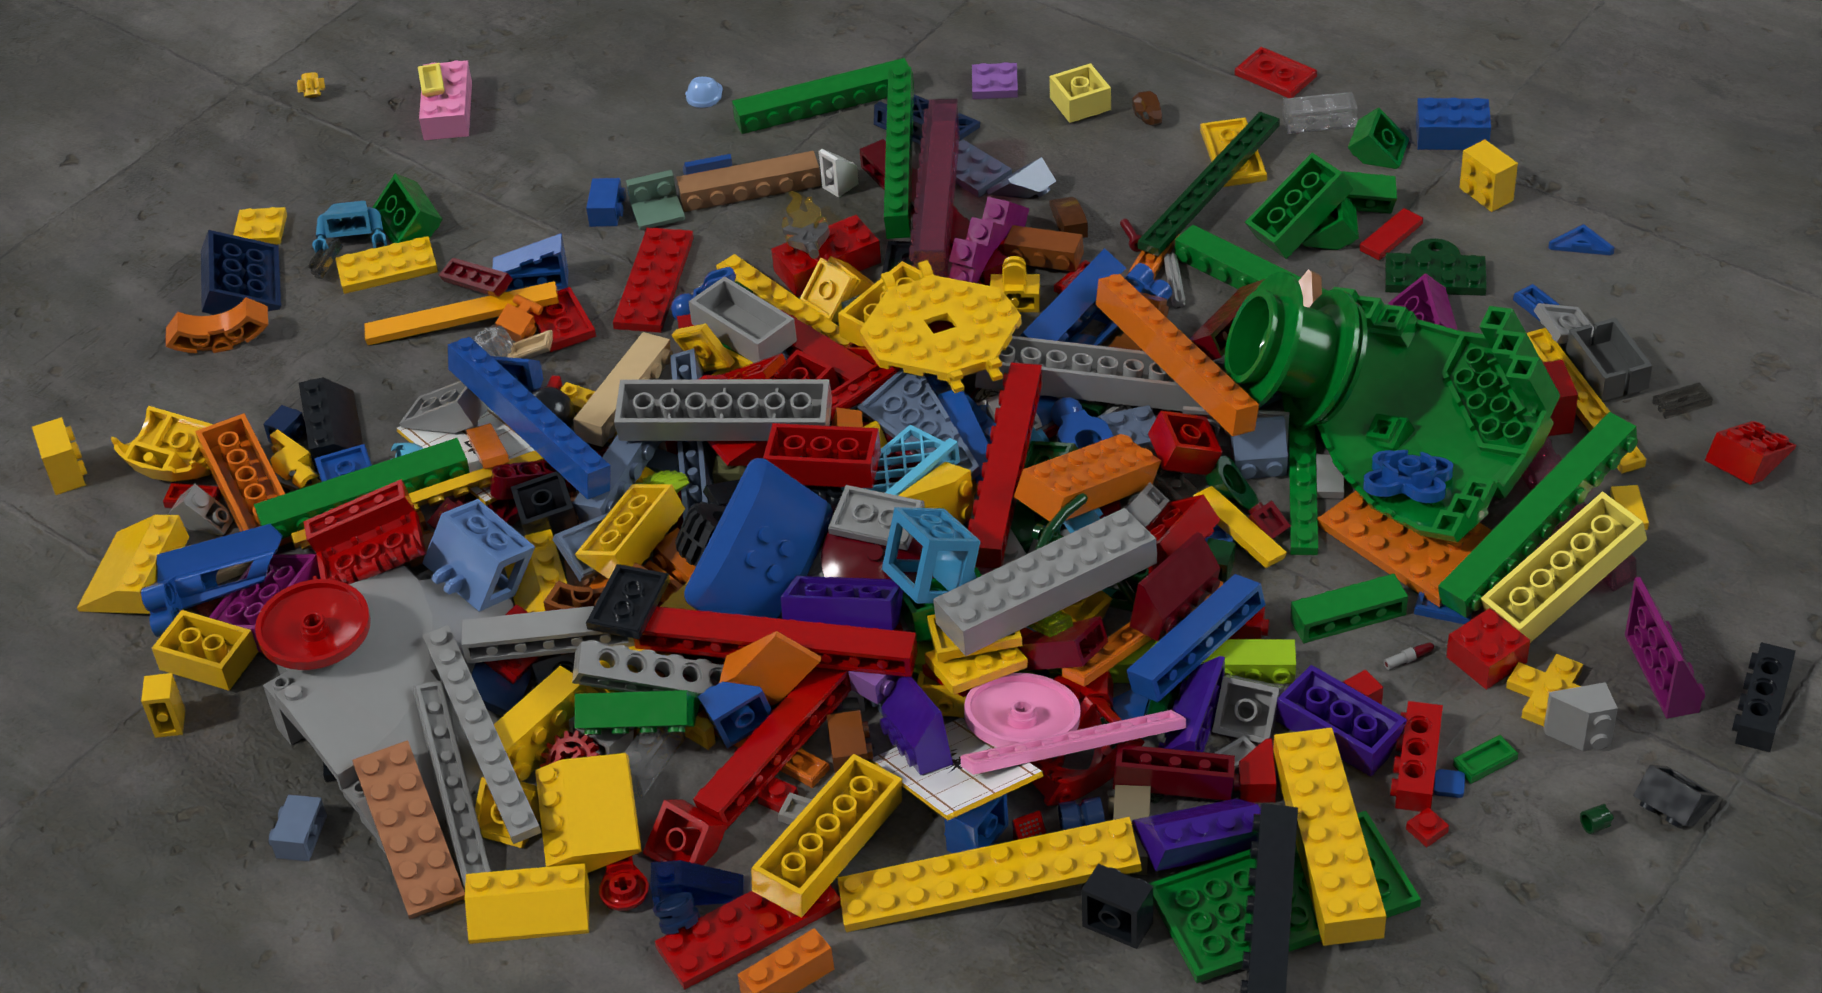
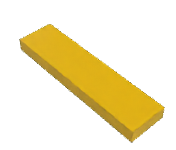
[1193,486,1287,568]

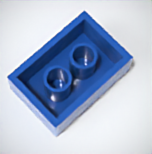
[1416,97,1491,150]

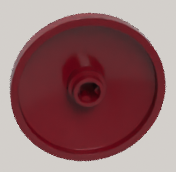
[821,532,923,584]

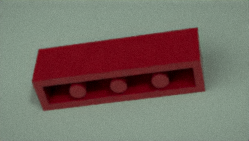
[1113,744,1235,800]

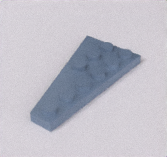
[857,368,981,481]

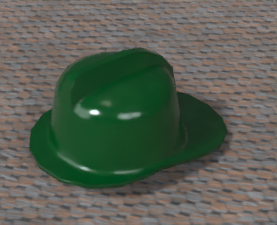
[1206,456,1259,510]

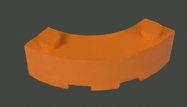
[166,297,268,353]

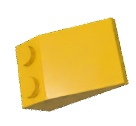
[898,462,974,525]

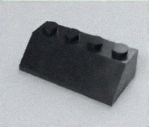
[299,377,363,471]

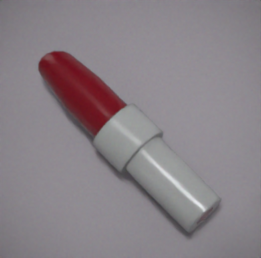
[1383,643,1434,670]

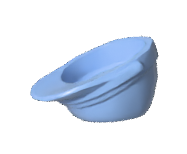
[685,76,723,108]

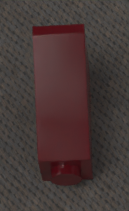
[1018,616,1108,670]

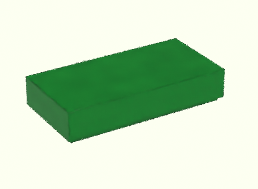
[1453,735,1518,784]

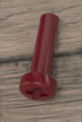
[1120,219,1142,252]

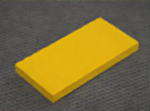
[1200,117,1267,187]

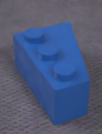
[492,233,569,292]

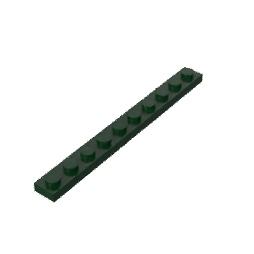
[1138,111,1280,256]

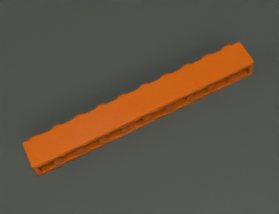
[1096,274,1259,437]

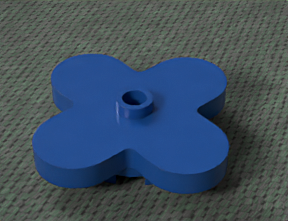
[1363,450,1453,503]

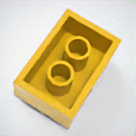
[152,610,258,691]

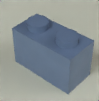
[269,795,327,861]

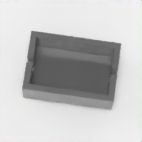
[1566,317,1652,401]

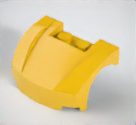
[111,406,213,482]

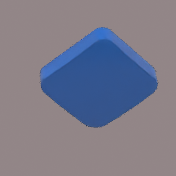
[1434,769,1465,798]

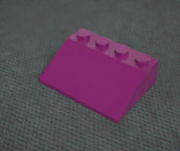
[209,554,321,652]
[1625,577,1705,719]

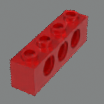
[1390,701,1443,812]

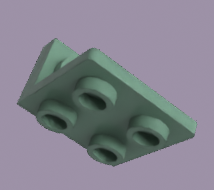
[626,170,685,230]

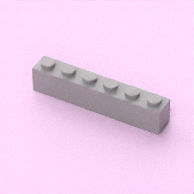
[462,606,635,664]

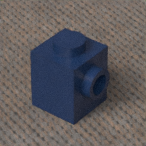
[263,405,306,443]

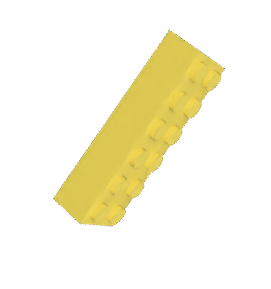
[1480,491,1647,643]

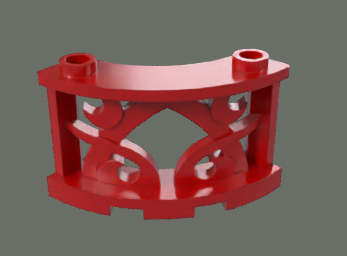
[1029,696,1145,806]

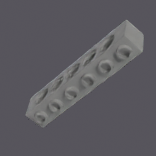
[572,640,724,705]

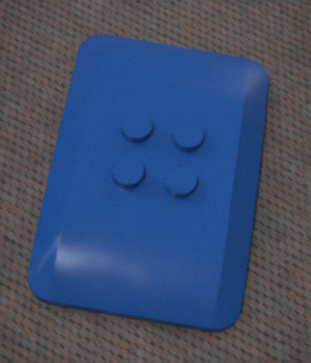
[684,458,833,619]

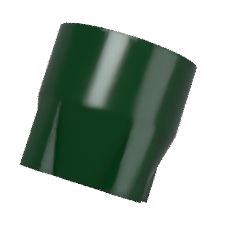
[1580,804,1614,834]

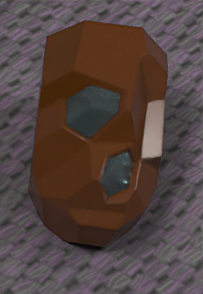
[1132,91,1162,126]

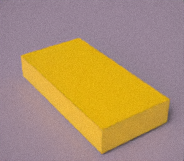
[1610,485,1649,530]

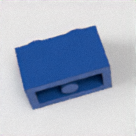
[586,178,626,227]

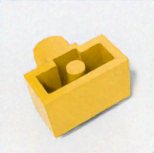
[990,256,1040,312]

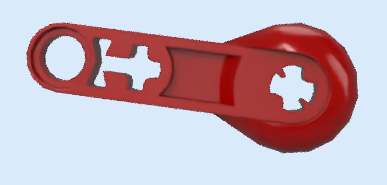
[599,856,649,911]

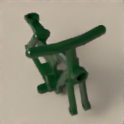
[1032,493,1149,612]

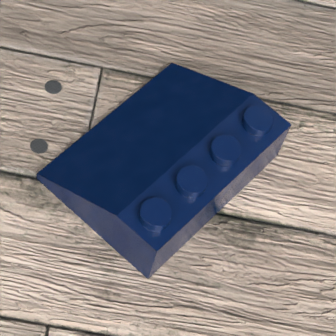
[201,230,281,315]

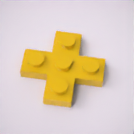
[1506,654,1583,727]

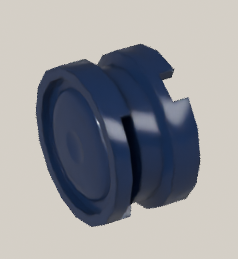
[653,892,701,934]

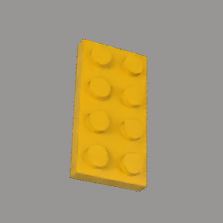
[335,236,438,294]

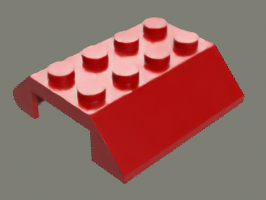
[303,479,426,584]

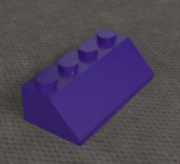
[781,576,903,630]
[1158,656,1225,752]
[1276,665,1407,777]
[880,676,953,775]
[1131,798,1260,871]

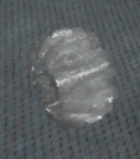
[472,324,513,357]

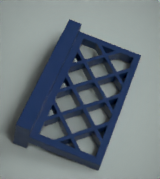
[874,94,980,153]

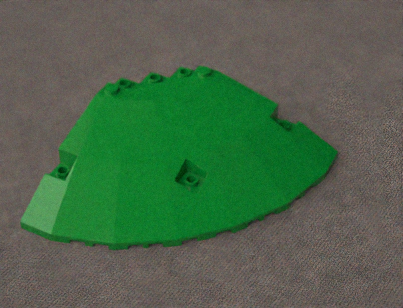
[1316,287,1561,542]

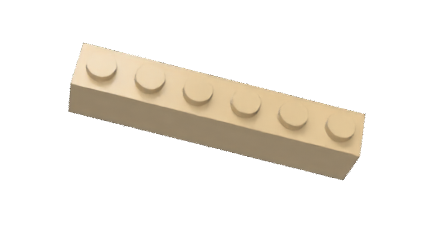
[573,332,673,447]

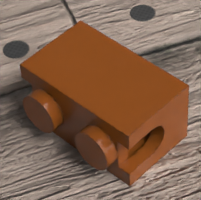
[826,710,873,774]

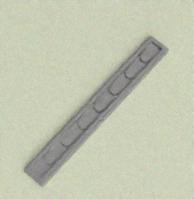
[413,680,491,891]

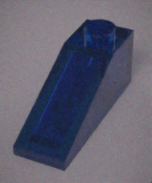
[650,860,744,906]

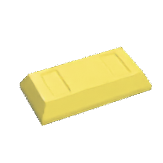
[418,63,445,97]

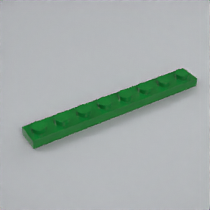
[1288,420,1318,555]

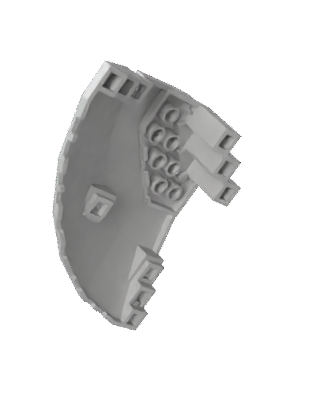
[263,566,514,853]

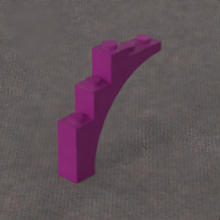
[949,197,1029,283]

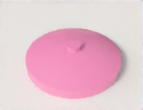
[964,673,1081,747]

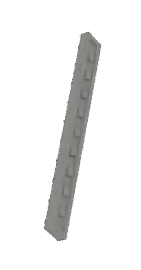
[422,625,541,844]

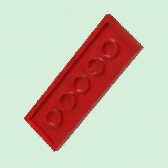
[613,228,694,333]
[655,885,841,990]

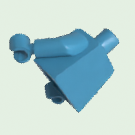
[312,201,387,256]

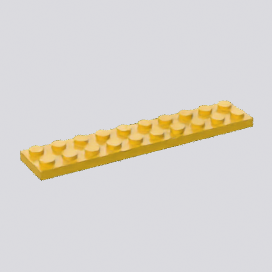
[837,817,1142,932]

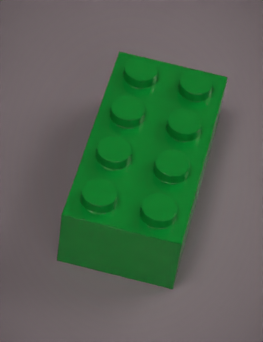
[1245,153,1354,259]

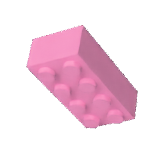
[419,60,472,140]

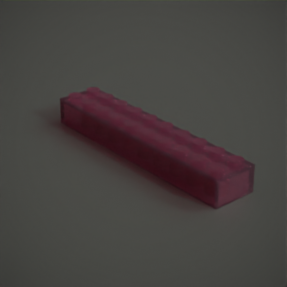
[910,99,960,278]

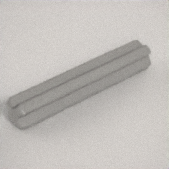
[1164,253,1185,308]

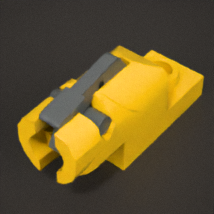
[270,430,321,492]

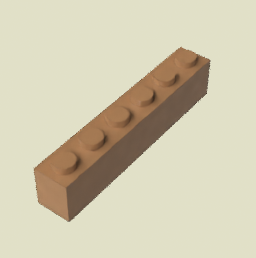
[676,151,821,212]

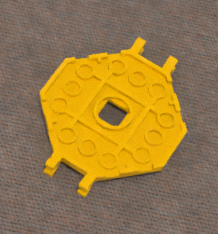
[860,260,1022,393]

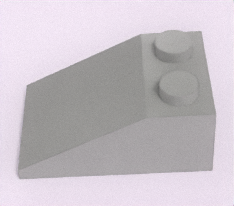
[399,381,488,433]

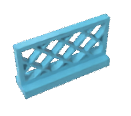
[840,425,960,496]

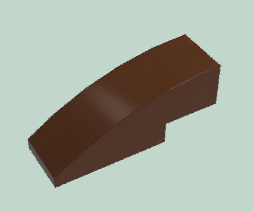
[1049,197,1088,238]

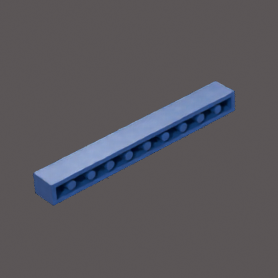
[448,337,611,499]

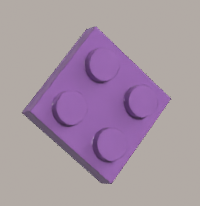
[972,62,1018,99]

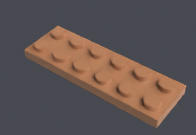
[352,740,465,919]

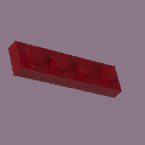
[438,258,513,298]

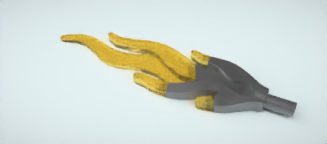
[782,191,830,259]

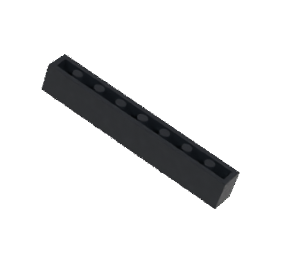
[1240,803,1298,993]

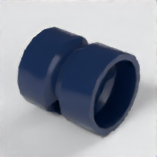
[1058,796,1105,831]

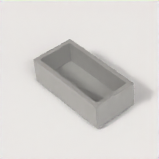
[688,276,797,363]

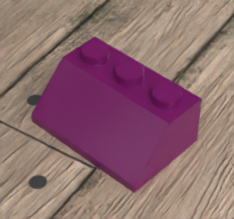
[1388,273,1458,330]

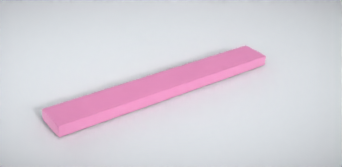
[960,710,1186,775]

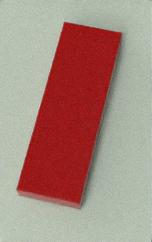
[1359,208,1423,260]

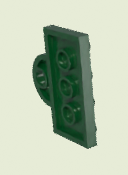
[1385,239,1486,296]

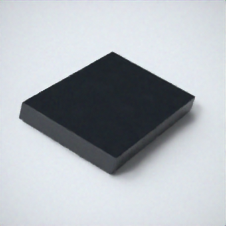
[586,564,670,640]

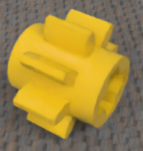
[297,72,325,98]

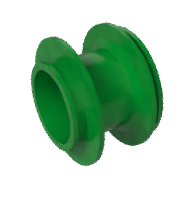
[1225,271,1367,427]

